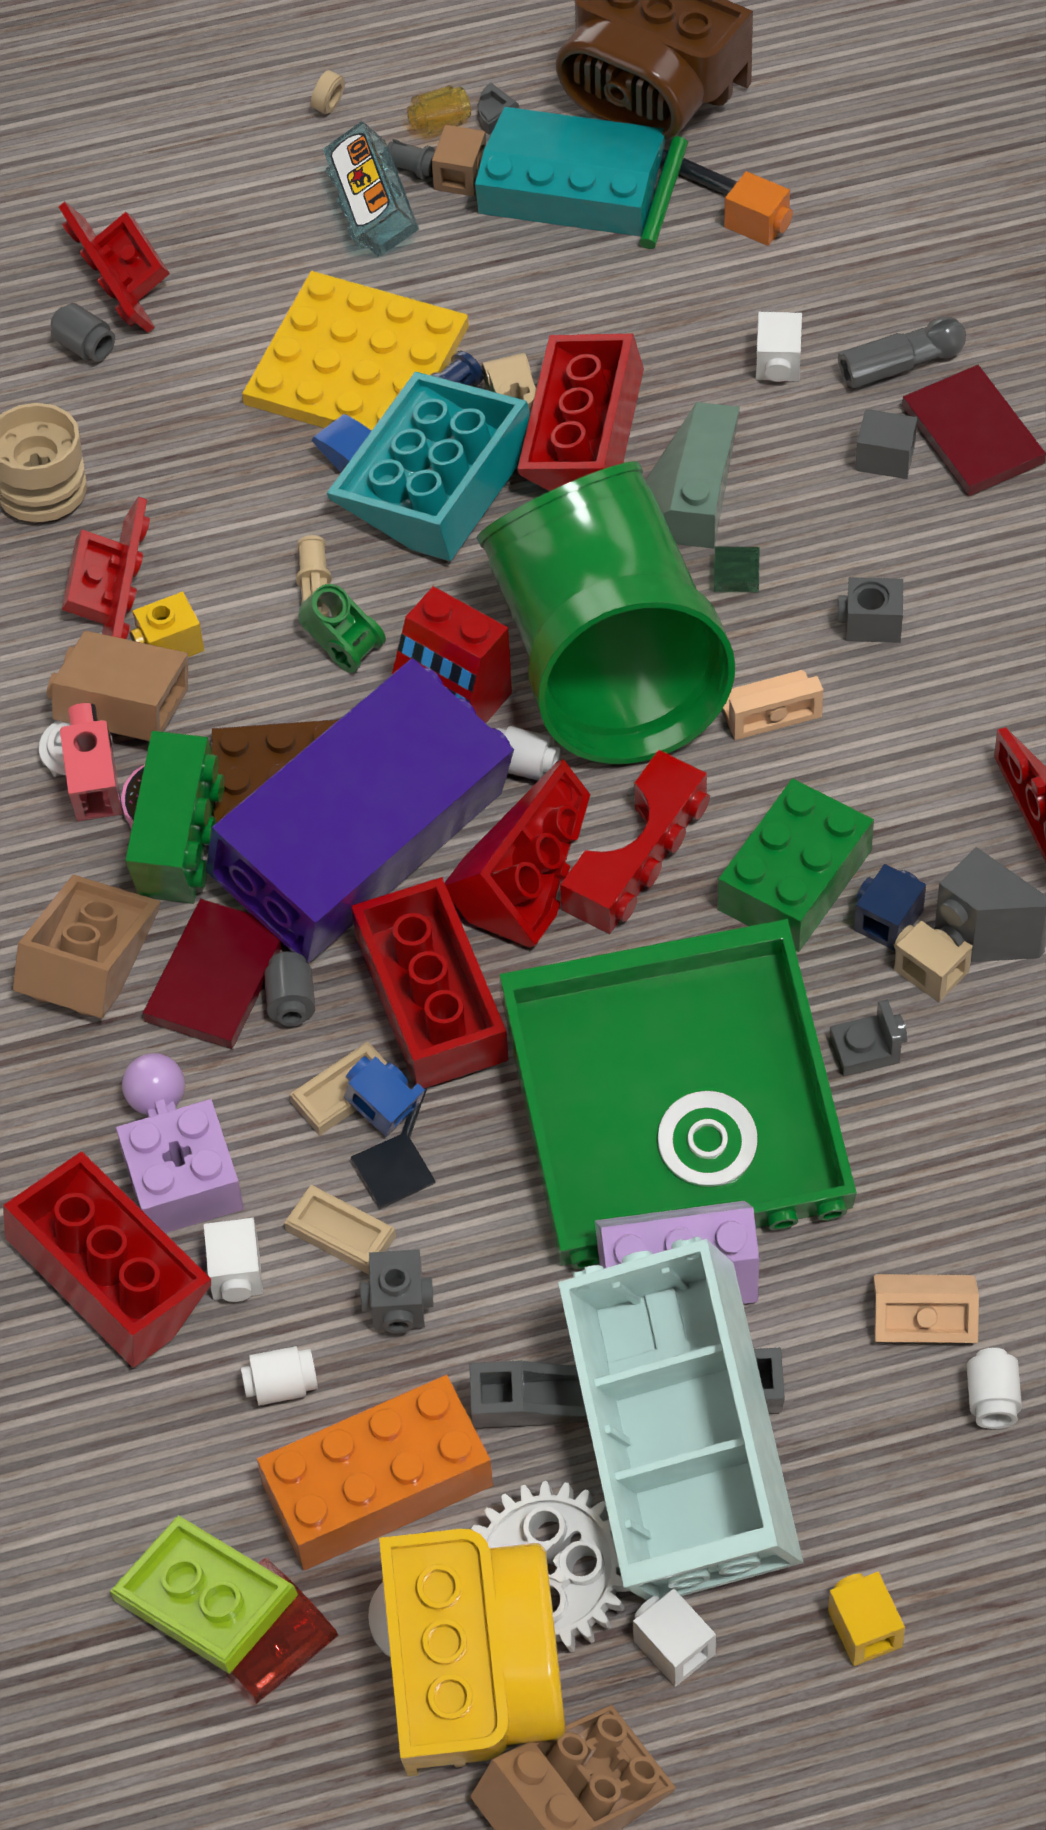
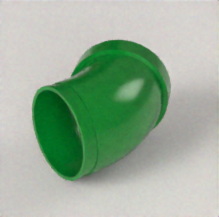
[476,461,735,764]

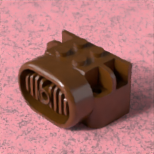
[556,0,753,140]

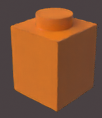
[724,171,793,246]

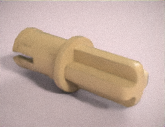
[296,535,332,617]

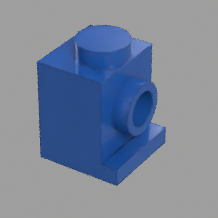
[344,1056,425,1137]

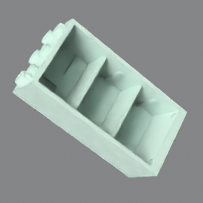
[558,1237,803,1600]

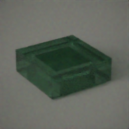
[714,546,760,592]

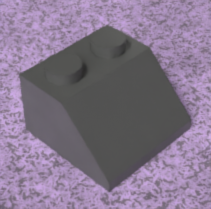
[934,847,1046,962]

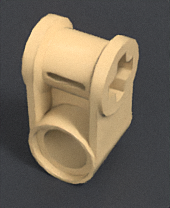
[482,352,536,414]

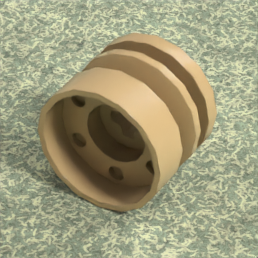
[0,403,87,522]

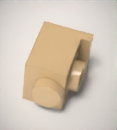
[894,920,973,1002]

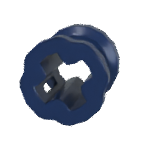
[431,350,484,386]

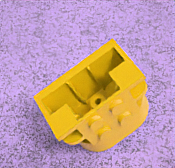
[379,1529,566,1777]

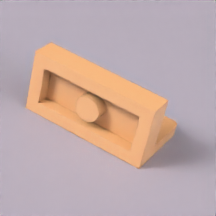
[722,670,823,740]
[873,1274,979,1343]

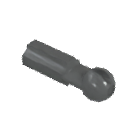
[838,316,966,388]

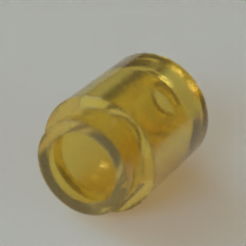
[407,85,471,136]

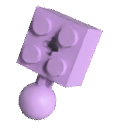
[116,1053,244,1233]

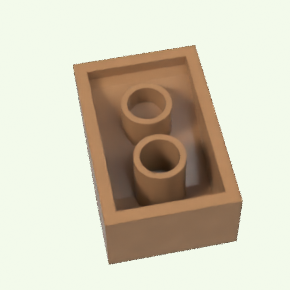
[13,874,161,1018]

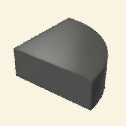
[478,83,519,135]

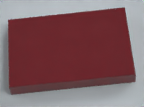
[902,364,1046,496]
[143,898,284,1050]

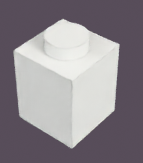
[756,312,802,382]
[204,1218,263,1302]
[633,1588,716,1687]

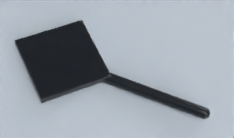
[351,1087,436,1209]

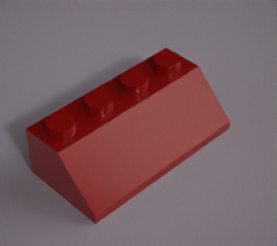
[518,333,644,491]
[3,1151,211,1368]

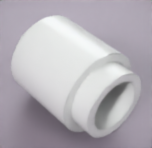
[497,726,560,781]
[241,1346,318,1406]
[967,1348,1022,1429]

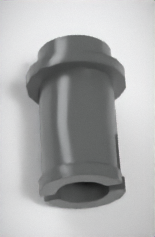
[384,139,435,179]

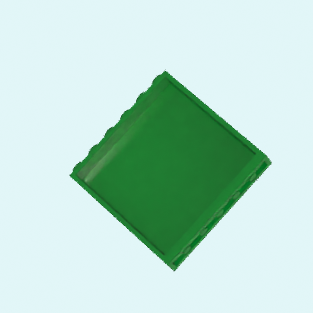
[500,919,857,1269]

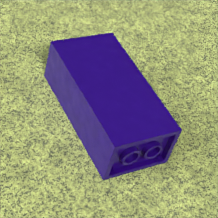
[206,658,514,964]

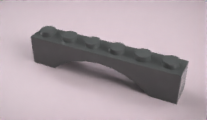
[469,1347,785,1428]

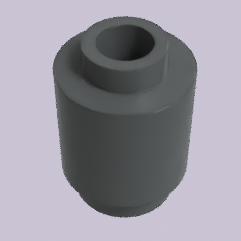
[51,303,115,362]
[264,952,315,1026]

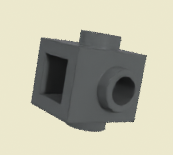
[360,1249,434,1333]

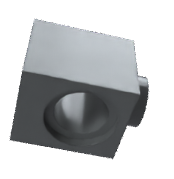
[838,577,903,643]

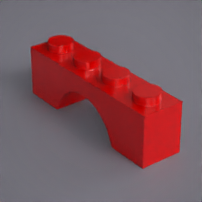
[560,749,710,935]

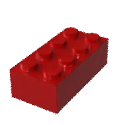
[351,877,509,1088]

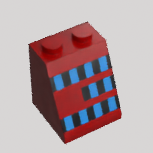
[392,586,512,723]

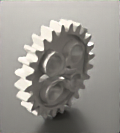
[471,1481,629,1652]

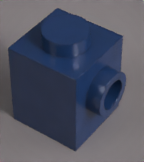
[854,864,926,951]

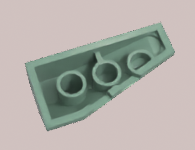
[645,402,740,549]

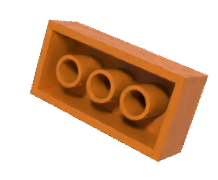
[257,1374,493,1571]

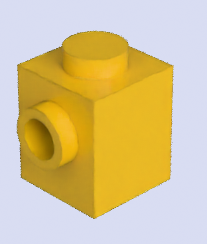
[130,591,205,657]

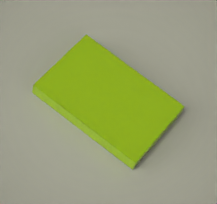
[110,1515,298,1674]

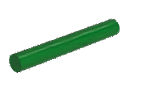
[639,136,688,249]

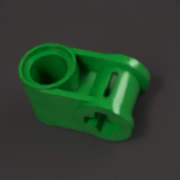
[298,584,386,673]

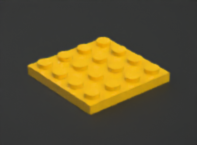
[242,271,469,431]

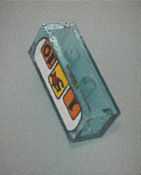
[323,121,419,257]

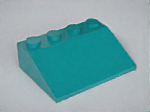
[475,107,666,237]
[327,372,530,561]

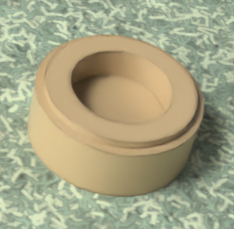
[311,70,345,114]

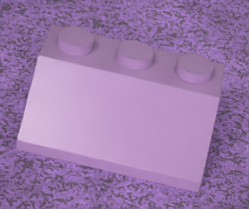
[595,1201,759,1304]

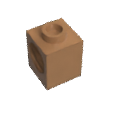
[432,125,486,197]

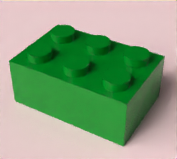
[125,731,225,904]
[717,778,874,952]

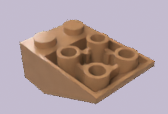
[470,1704,676,1830]

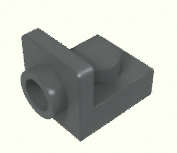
[829,999,907,1076]

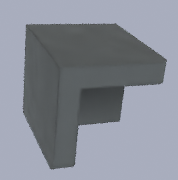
[855,410,918,479]

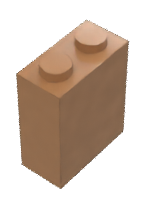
[47,631,188,741]

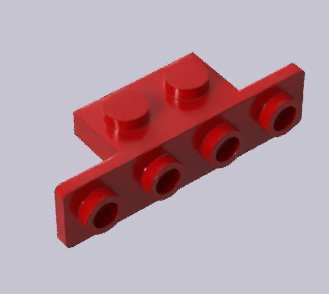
[58,201,170,333]
[61,496,150,640]

